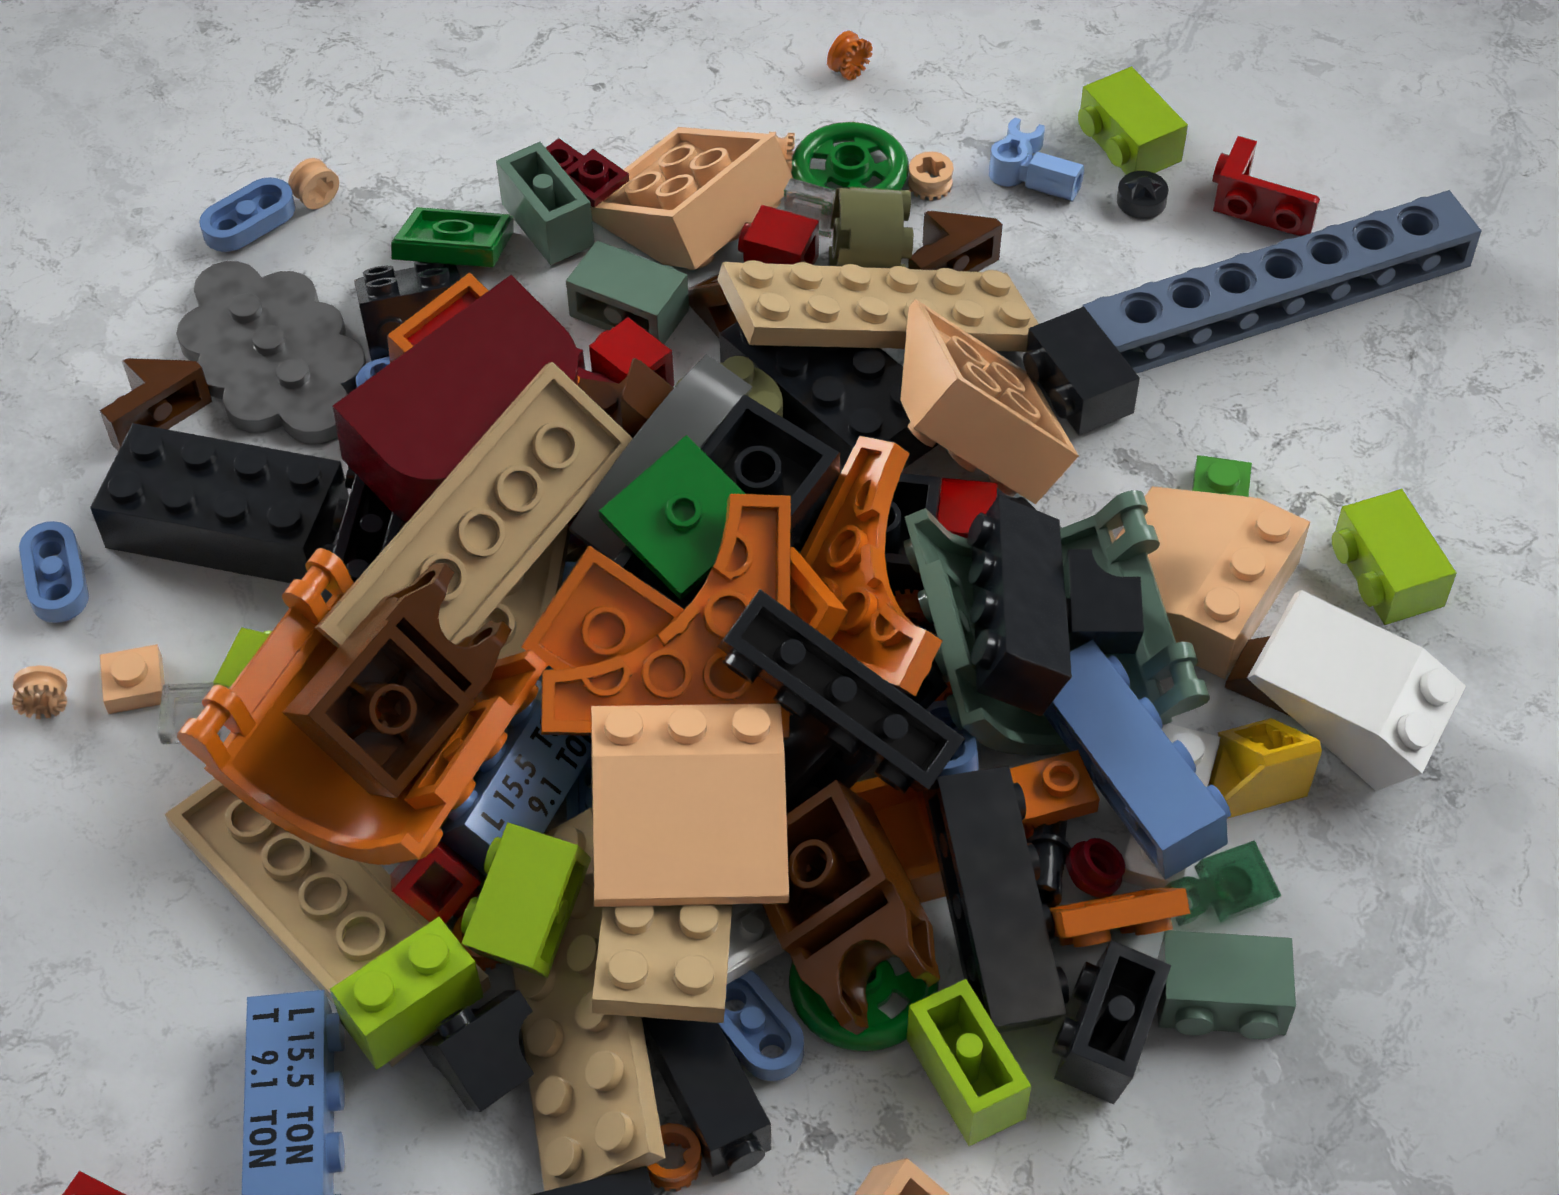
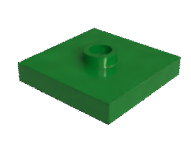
[391,207,514,267]
[599,435,745,600]

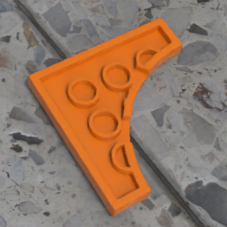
[800,436,943,696]
[541,494,791,740]

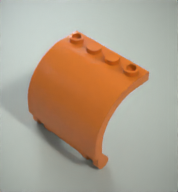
[177,548,548,865]

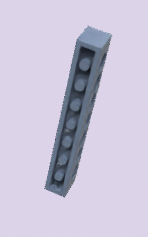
[1082,190,1482,374]

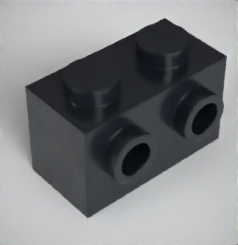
[1023,306,1140,435]
[1051,940,1171,1104]

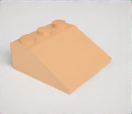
[591,127,796,270]
[900,299,1079,504]
[1115,486,1310,679]
[591,704,789,907]

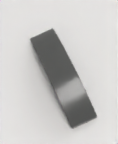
[569,354,753,561]

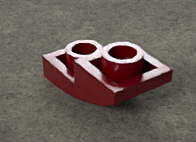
[546,138,629,208]

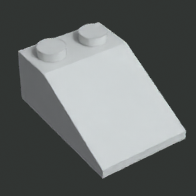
[1247,590,1466,791]

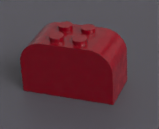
[332,275,578,523]

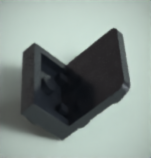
[354,261,461,361]

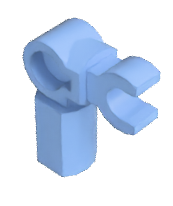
[989,118,1084,201]

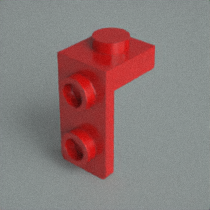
[1212,136,1320,236]

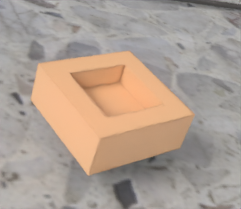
[100,644,167,714]

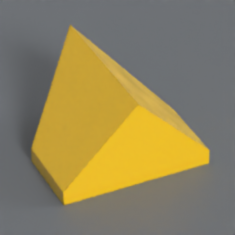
[1208,718,1322,819]

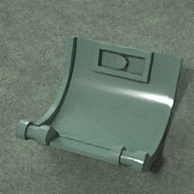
[904,490,1210,755]

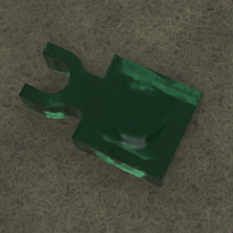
[1164,840,1282,926]

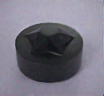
[1117,171,1169,219]

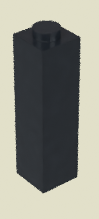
[641,1017,771,1177]

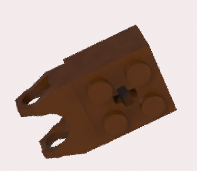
[282,563,512,798]
[762,780,941,1035]

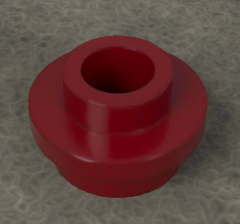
[1065,838,1126,898]

